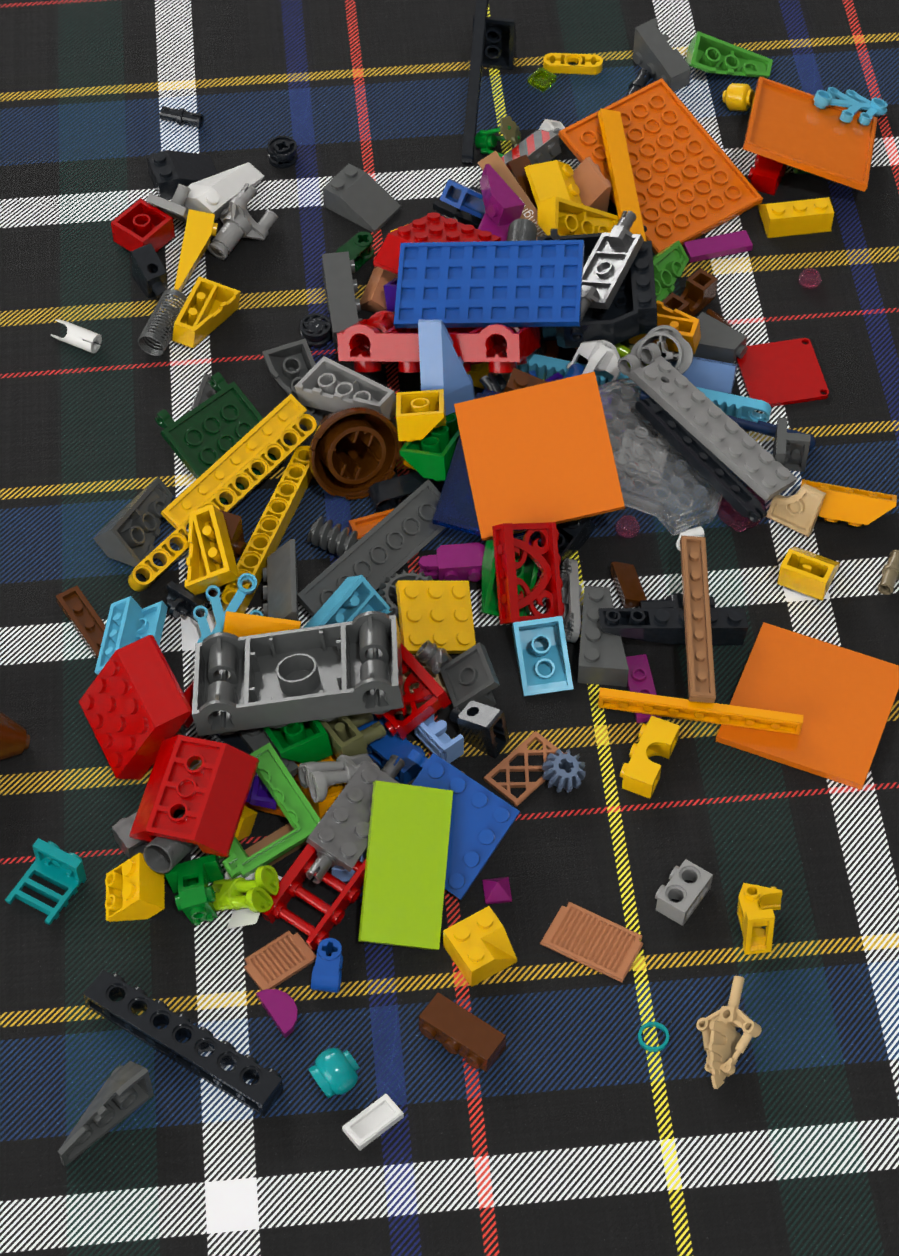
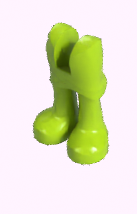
[212,865,279,913]

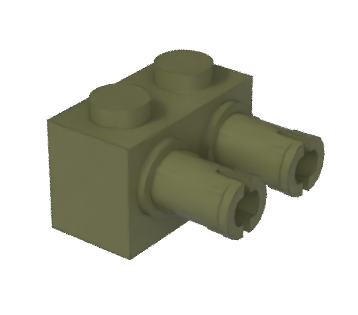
[319,712,386,757]

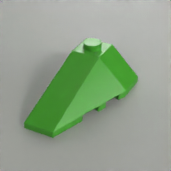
[685,31,773,78]
[653,240,689,302]

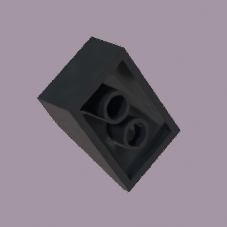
[473,15,517,70]
[146,150,218,200]

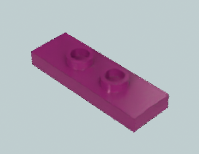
[626,654,662,723]

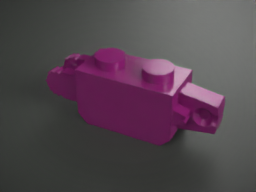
[418,542,485,582]

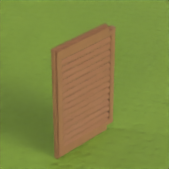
[540,902,643,983]

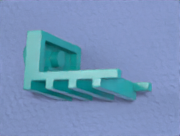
[5,838,87,925]

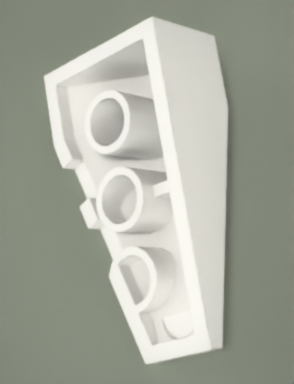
[184,162,265,221]

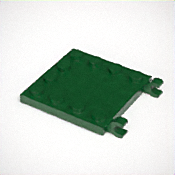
[155,372,291,504]

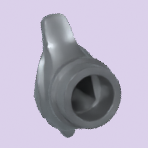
[416,640,453,675]

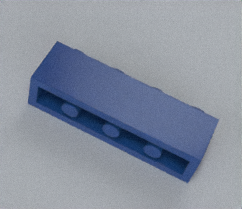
[358,714,426,784]

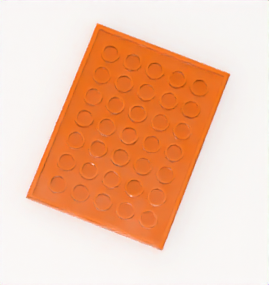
[558,78,763,255]

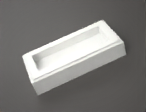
[342,1094,404,1151]

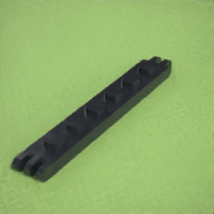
[635,397,766,523]

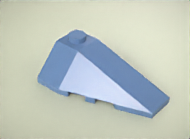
[418,320,475,415]

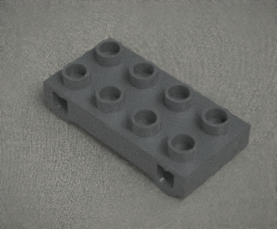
[192,611,404,736]

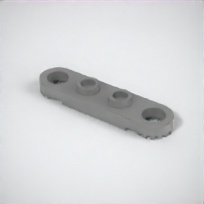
[560,558,583,643]

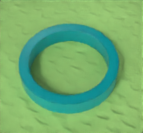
[638,1022,669,1052]

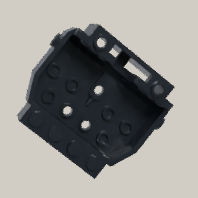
[537,229,657,348]

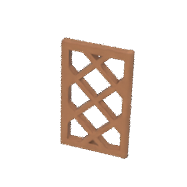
[484,731,565,807]

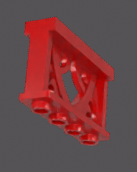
[492,522,565,625]
[374,643,451,740]

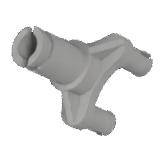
[208,183,278,260]

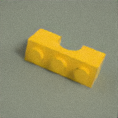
[620,715,680,799]

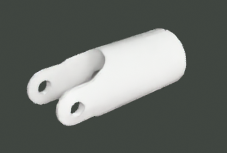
[51,319,102,353]

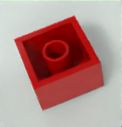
[111,198,175,252]

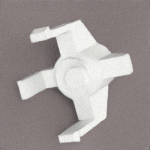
[567,340,621,394]

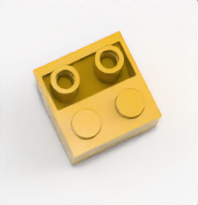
[777,547,840,601]
[105,853,165,922]

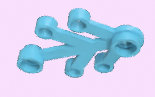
[814,87,887,125]
[193,573,263,643]

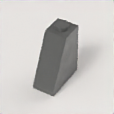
[675,312,747,363]

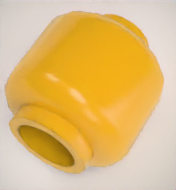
[722,83,755,111]

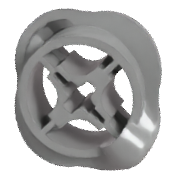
[630,325,693,374]

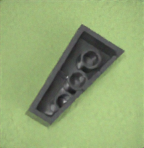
[577,586,629,687]

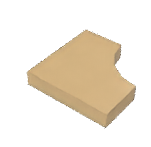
[766,484,826,537]

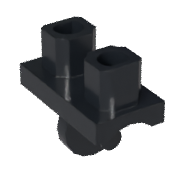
[166,580,210,622]

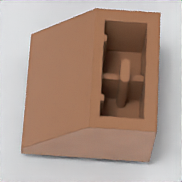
[573,157,612,212]

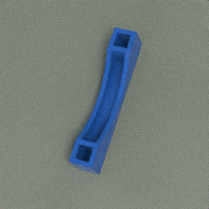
[439,179,486,219]

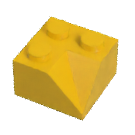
[396,389,446,442]
[443,906,517,987]

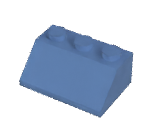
[670,357,738,393]

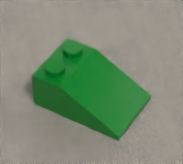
[481,540,538,616]

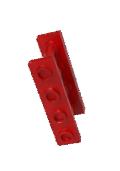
[260,844,366,951]

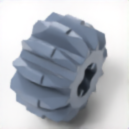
[542,749,586,793]

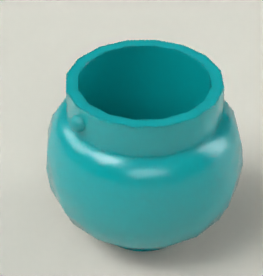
[308,1048,360,1098]

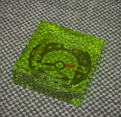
[528,67,557,92]

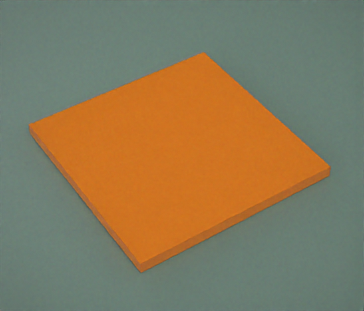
[743,77,878,192]
[454,372,625,541]
[716,622,899,790]

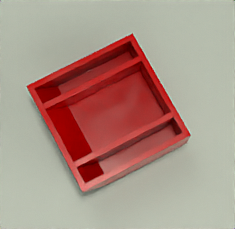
[373,212,501,275]
[79,635,192,780]

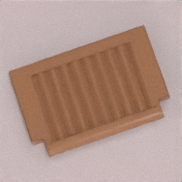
[244,930,316,991]

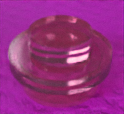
[799,268,821,289]
[616,515,640,538]

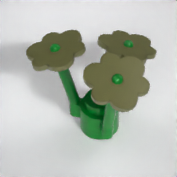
[475,116,521,157]

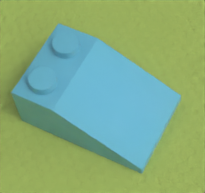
[512,616,574,697]

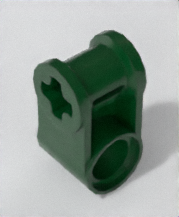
[336,231,374,272]

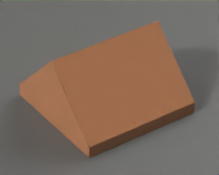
[360,267,398,313]

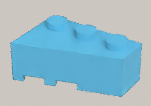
[303,575,392,628]

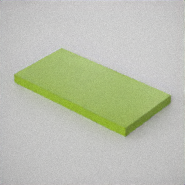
[358,780,453,951]

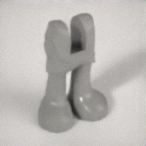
[298,753,380,803]

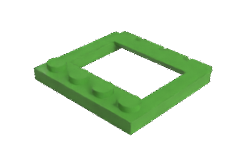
[217,742,321,879]

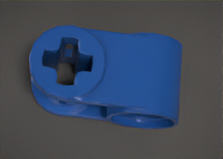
[311,938,343,993]

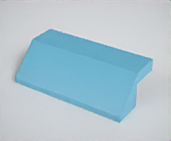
[95,596,168,675]

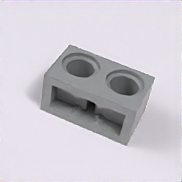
[655,859,713,926]

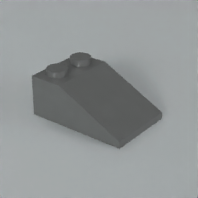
[323,164,401,234]

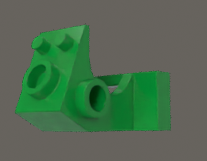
[165,854,224,926]

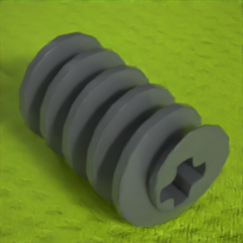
[307,516,360,557]

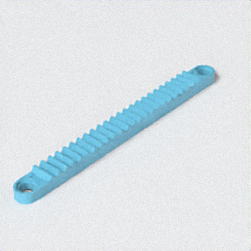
[517,353,772,423]

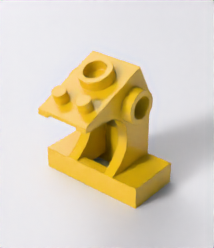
[737,883,782,955]

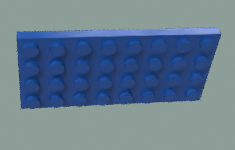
[394,240,585,328]

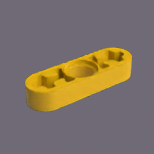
[543,53,603,75]

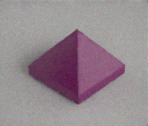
[482,877,512,904]

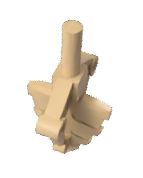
[696,976,762,1089]

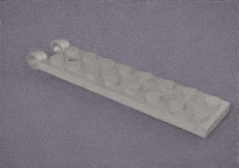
[618,343,798,502]

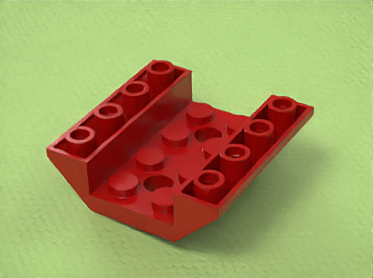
[129,735,259,857]

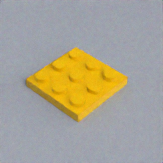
[395,580,476,654]

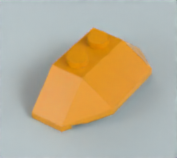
[801,479,897,527]

